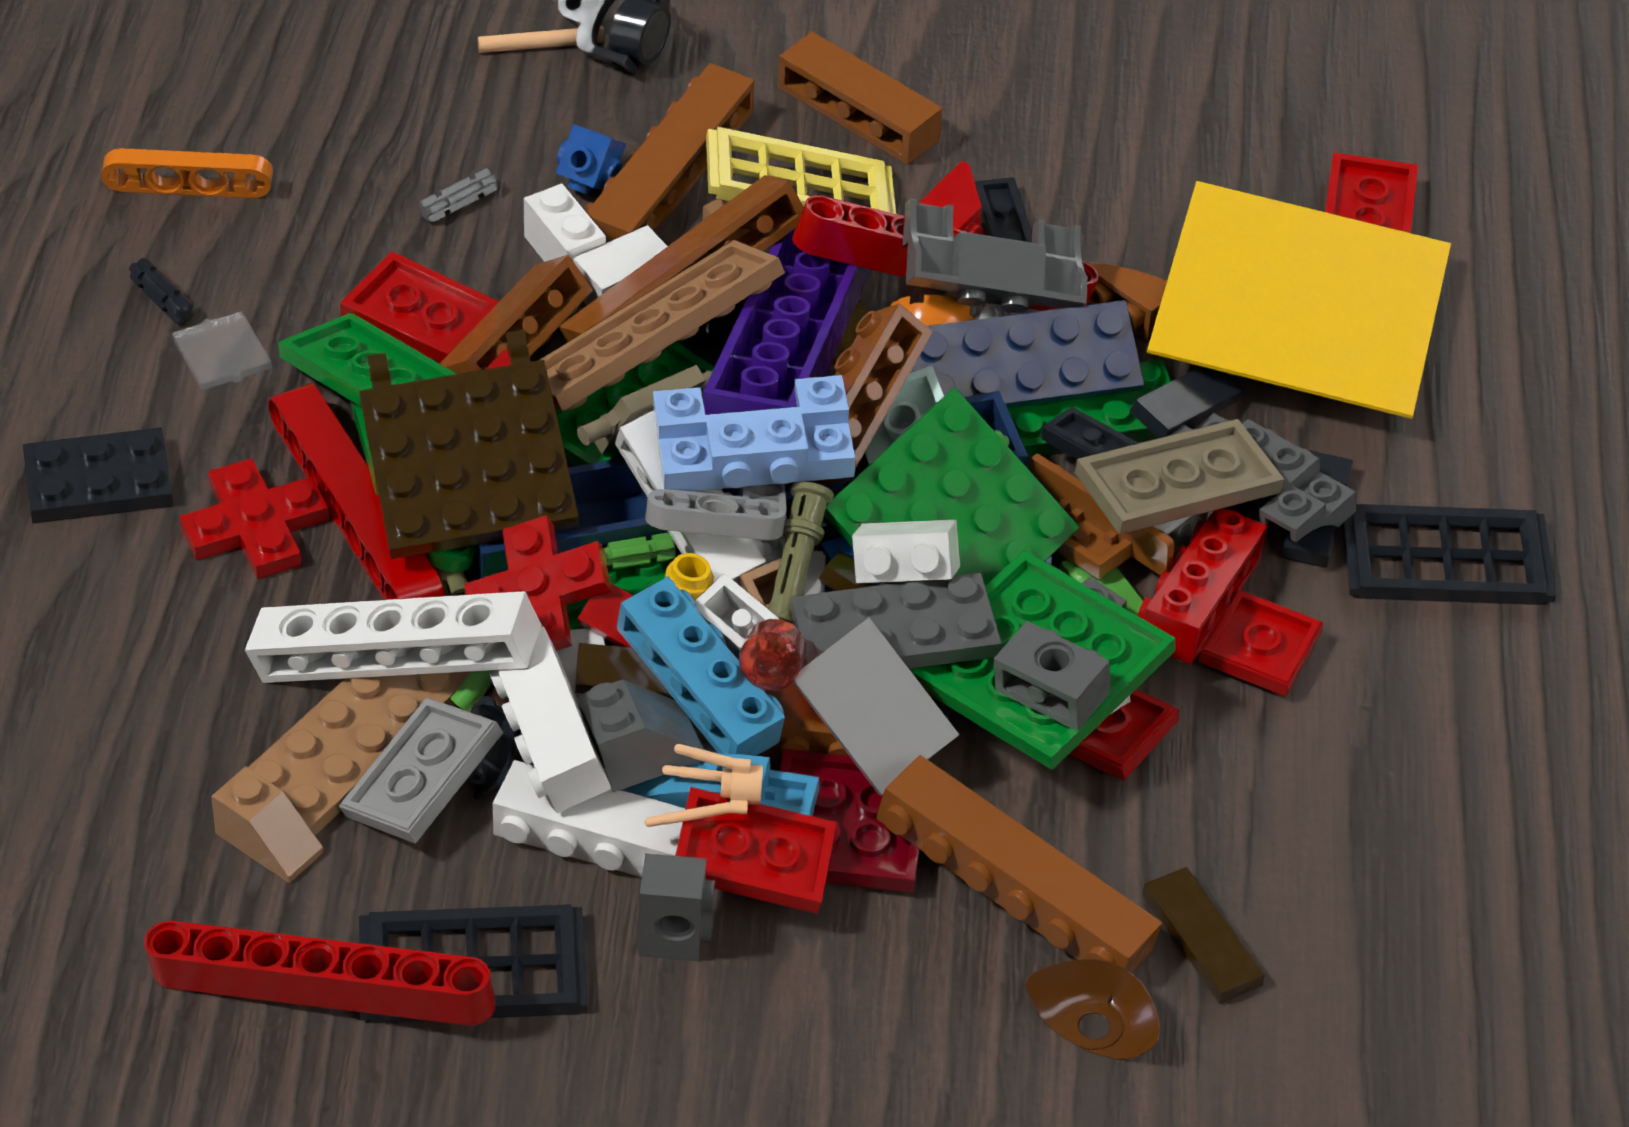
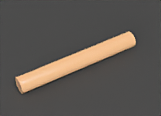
[478,26,605,53]

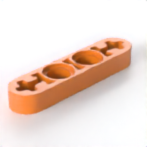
[101,148,273,198]

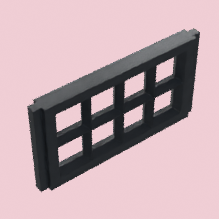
[1342,504,1556,605]
[359,904,588,1023]

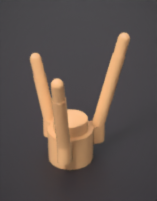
[644,744,763,827]

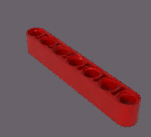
[792,195,1099,311]
[268,383,445,600]
[144,921,496,1025]

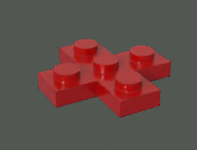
[179,458,329,579]
[464,515,611,651]

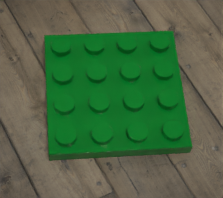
[824,387,1080,586]
[909,550,1176,770]

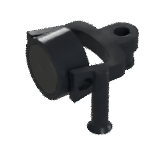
[558,0,671,76]

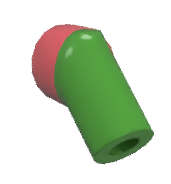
[451,670,494,712]

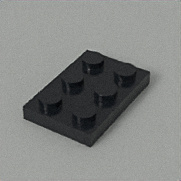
[23,427,173,524]

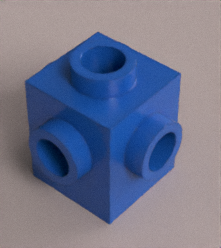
[556,124,626,195]

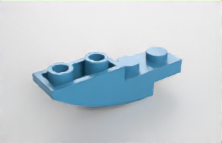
[622,753,819,816]

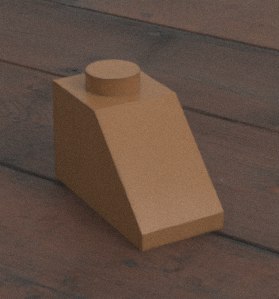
[211,766,323,883]

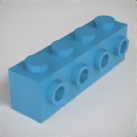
[617,576,785,756]

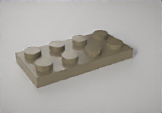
[1074,419,1284,535]

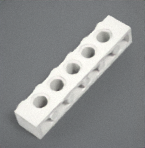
[245,591,541,683]

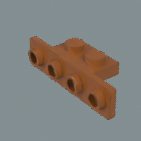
[1029,454,1174,580]

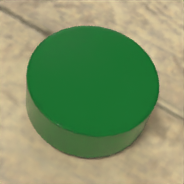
[427,545,476,573]

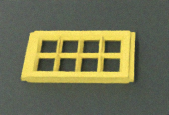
[706,127,896,214]

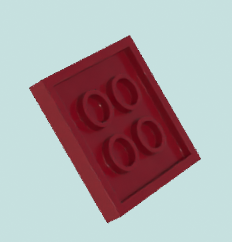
[780,748,919,893]

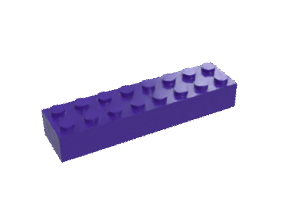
[703,228,871,415]

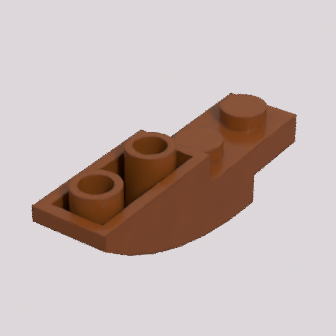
[1088,262,1234,377]

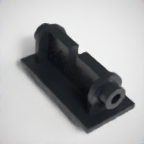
[466,696,519,800]

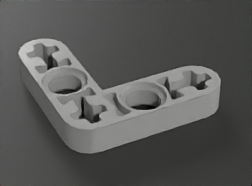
[645,484,786,540]

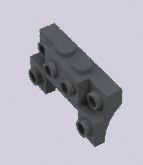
[903,199,1088,313]
[1170,413,1356,542]

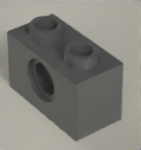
[994,621,1111,731]
[639,853,715,961]

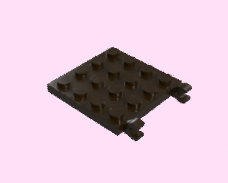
[359,329,579,559]

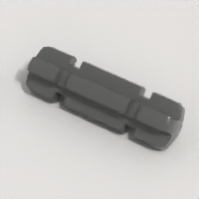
[419,168,497,223]

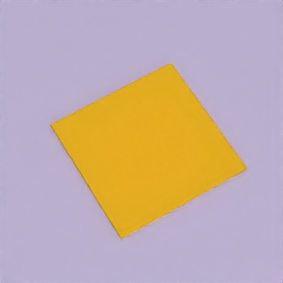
[1147,181,1451,419]

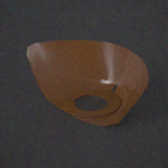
[1026,959,1160,1060]

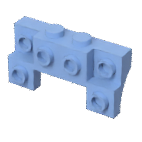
[653,375,855,491]

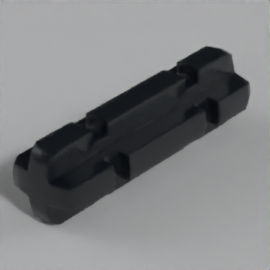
[129,258,194,324]

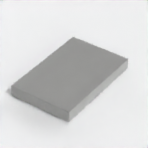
[790,617,959,796]
[339,697,503,844]

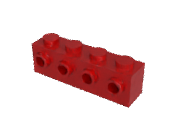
[1137,508,1268,665]

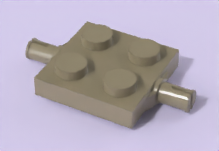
[577,365,712,454]

